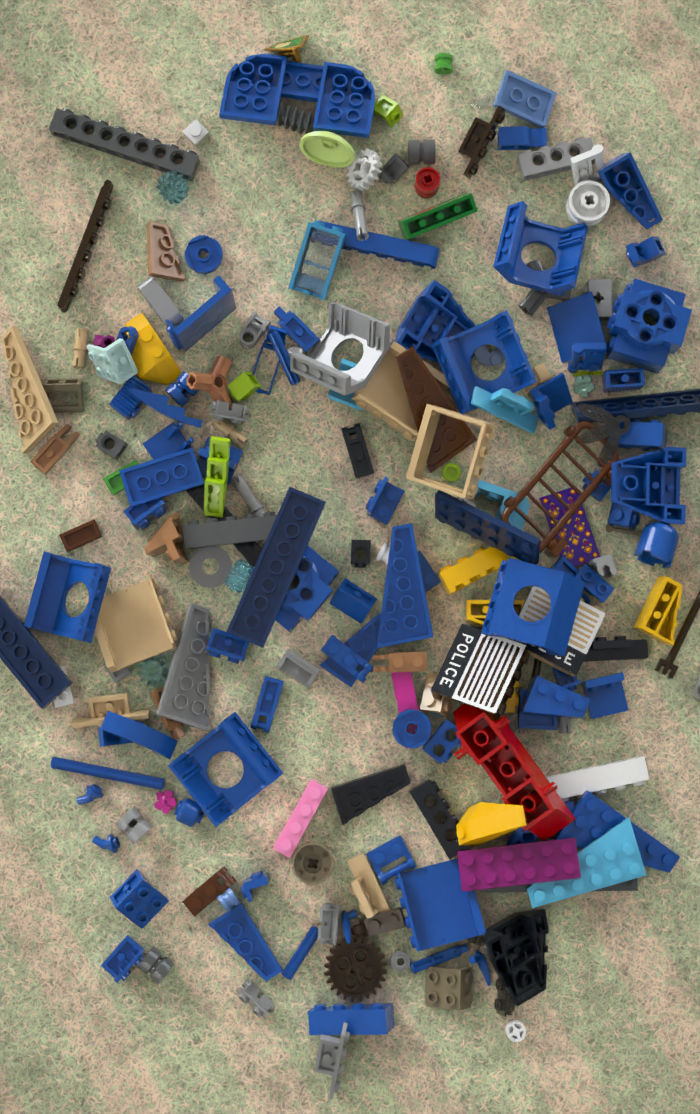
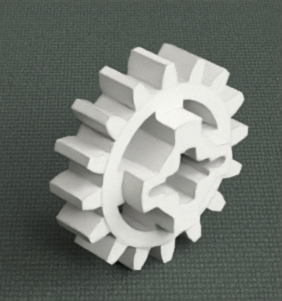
[346,148,382,191]

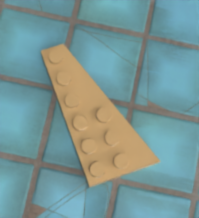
[1,326,58,454]

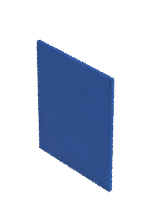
[547,291,607,363]

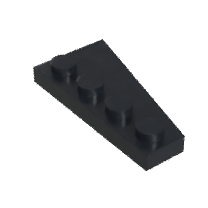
[331,764,411,825]

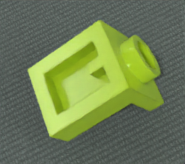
[373,95,403,128]

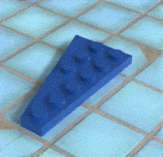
[376,523,433,648]
[554,790,680,873]

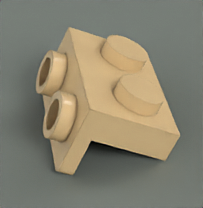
[419,673,452,717]

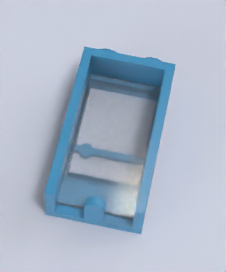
[288,220,347,300]

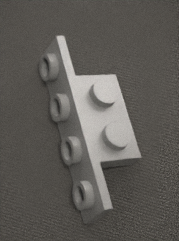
[314,1023,350,1099]

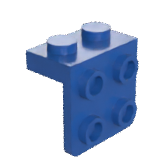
[124,498,169,530]

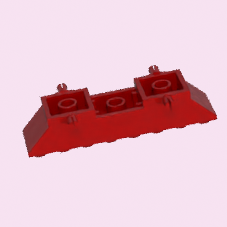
[453,704,576,841]

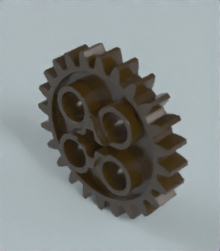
[324,936,387,1002]

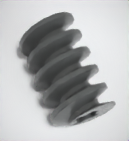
[277,102,315,134]

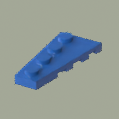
[208,903,283,981]

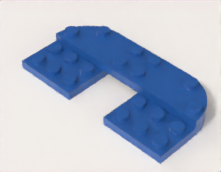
[219,54,375,138]

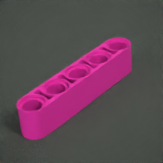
[391,652,425,749]

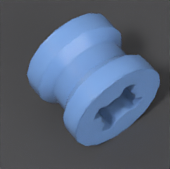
[217,888,241,913]

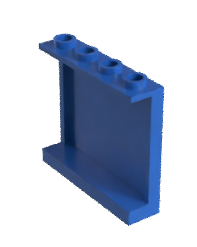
[165,275,236,352]

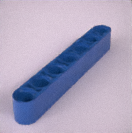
[311,221,440,269]

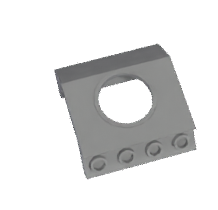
[290,301,394,396]

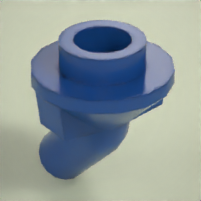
[77,784,104,805]
[92,834,120,853]

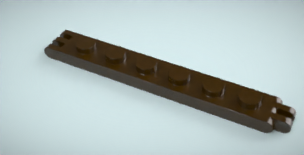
[57,180,113,312]

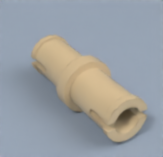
[72,328,88,368]
[211,420,248,448]

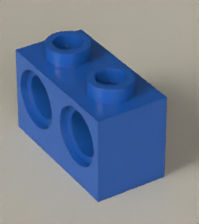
[422,719,461,764]

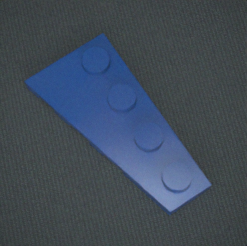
[319,613,381,687]

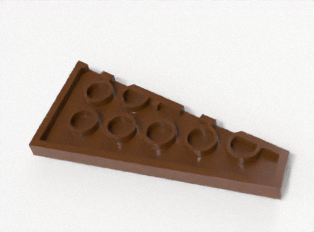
[396,346,477,473]

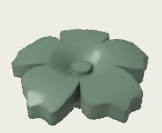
[573,374,596,398]

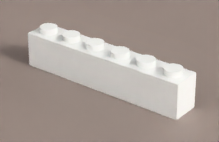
[546,756,649,802]

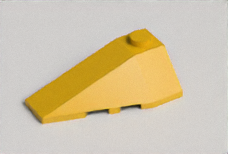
[456,802,526,846]

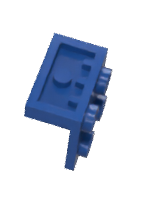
[529,373,573,430]
[365,476,405,525]
[582,672,628,719]
[109,869,169,929]

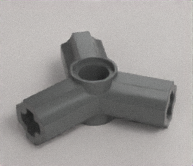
[519,260,572,316]

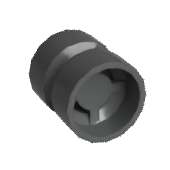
[408,140,436,165]
[137,946,175,984]

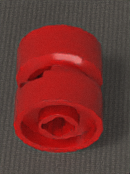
[415,167,440,199]

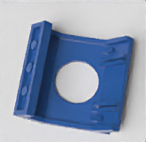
[493,201,588,296]
[431,310,537,414]
[24,551,111,643]
[481,558,585,656]
[168,712,283,827]

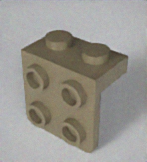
[425,966,473,1011]

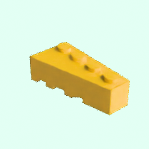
[437,547,517,596]

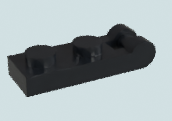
[341,423,374,479]

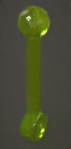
[573,369,611,377]

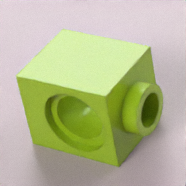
[227,371,262,401]

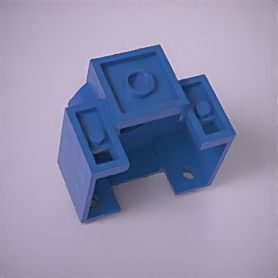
[606,278,692,374]
[253,546,339,633]

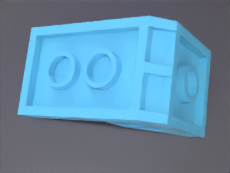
[475,480,530,530]

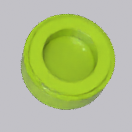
[442,463,461,482]

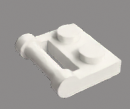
[570,145,604,186]

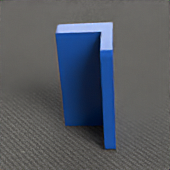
[330,578,377,623]

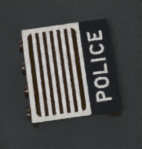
[431,624,529,721]

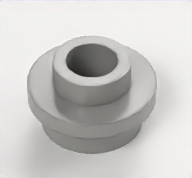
[391,951,410,971]

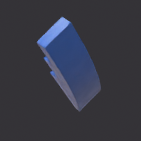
[128,388,203,428]

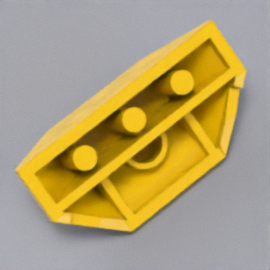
[125,313,181,385]

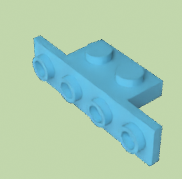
[471,386,538,433]

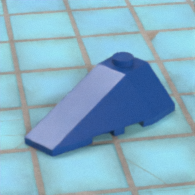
[598,153,663,229]

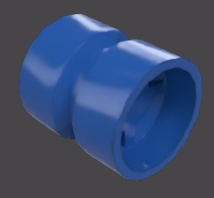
[165,371,200,408]

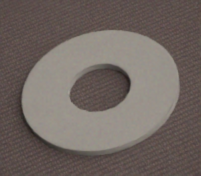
[189,546,232,588]

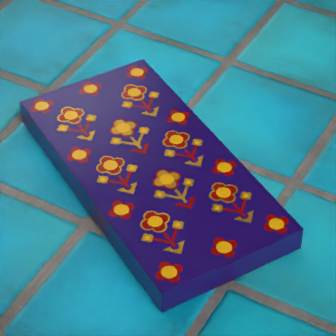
[539,488,601,567]

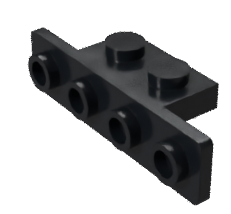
[583,636,648,662]

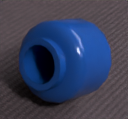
[174,798,204,827]

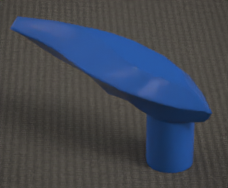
[341,909,358,944]
[469,950,490,986]

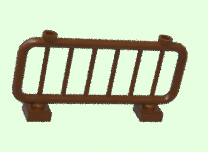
[501,421,619,557]

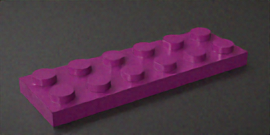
[457,838,581,892]

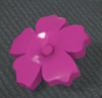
[154,790,177,814]

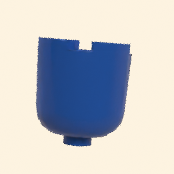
[634,521,679,569]

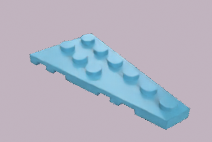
[526,817,646,908]

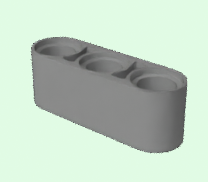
[137,277,184,327]

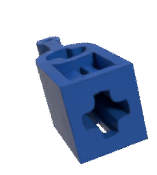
[497,126,547,150]

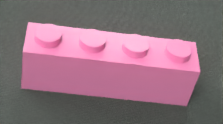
[273,778,328,858]

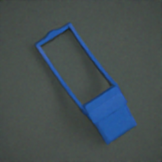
[253,325,288,395]

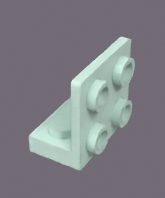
[86,338,138,384]

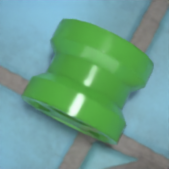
[434,53,453,74]

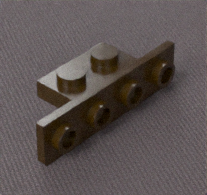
[458,106,505,179]

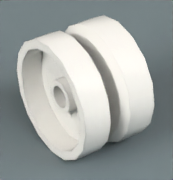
[566,181,610,228]

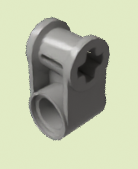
[240,312,271,349]

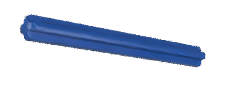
[50,757,165,790]

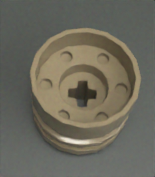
[292,843,333,885]

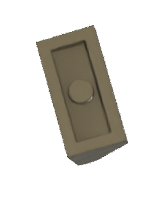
[42,378,83,413]

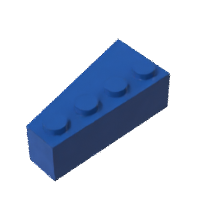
[308,1003,395,1035]

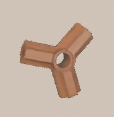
[186,355,232,410]

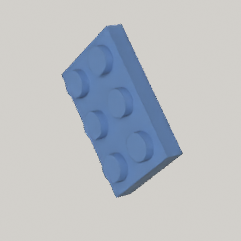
[493,70,556,128]

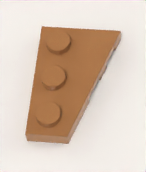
[147,221,186,281]

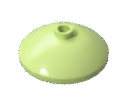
[299,131,355,168]

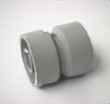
[115,807,152,844]

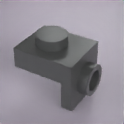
[379,154,410,184]

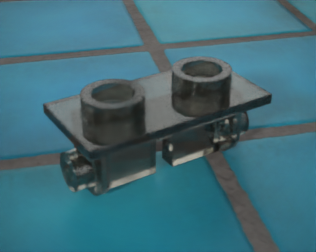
[494,976,515,1017]

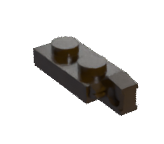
[350,907,406,937]

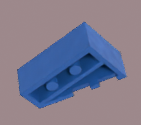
[604,419,668,451]
[518,676,591,719]

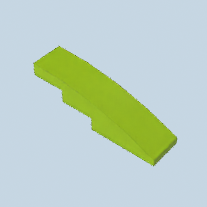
[204,436,230,518]

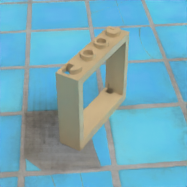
[406,404,495,499]

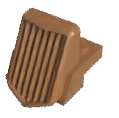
[145,512,190,565]

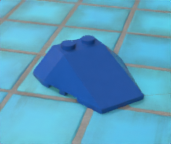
[395,280,475,363]
[611,447,686,525]

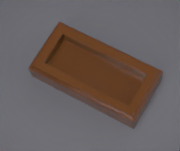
[59,519,102,553]

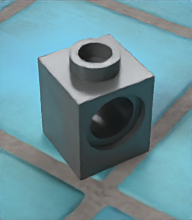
[96,430,127,460]

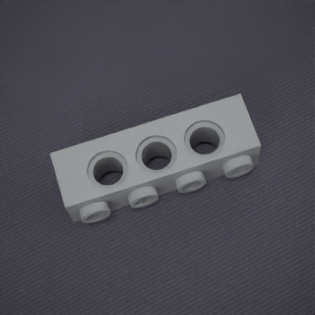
[516,137,595,182]

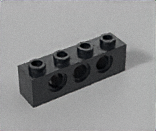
[409,779,470,859]

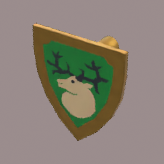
[265,35,309,63]

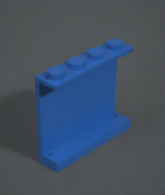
[395,858,486,952]

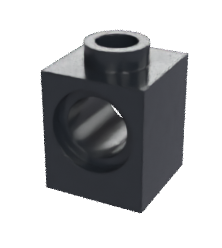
[351,540,371,568]

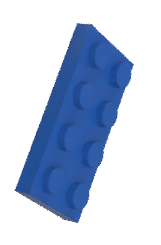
[119,447,205,508]

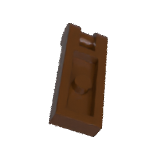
[182,866,237,917]

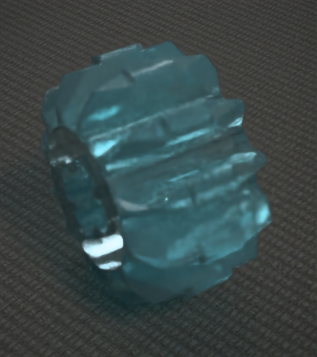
[156,171,189,204]
[225,559,254,593]
[137,655,170,687]

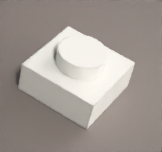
[183,119,209,146]

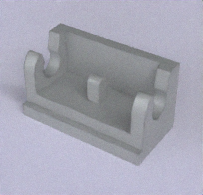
[587,553,618,578]
[277,649,320,688]

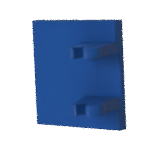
[143,422,195,460]

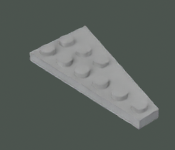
[156,603,211,732]

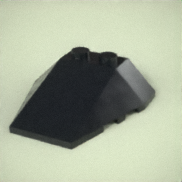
[485,909,549,1006]

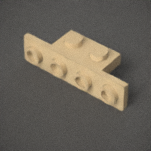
[71,693,150,729]
[347,853,391,919]

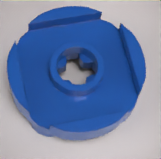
[185,235,223,274]
[392,709,431,748]

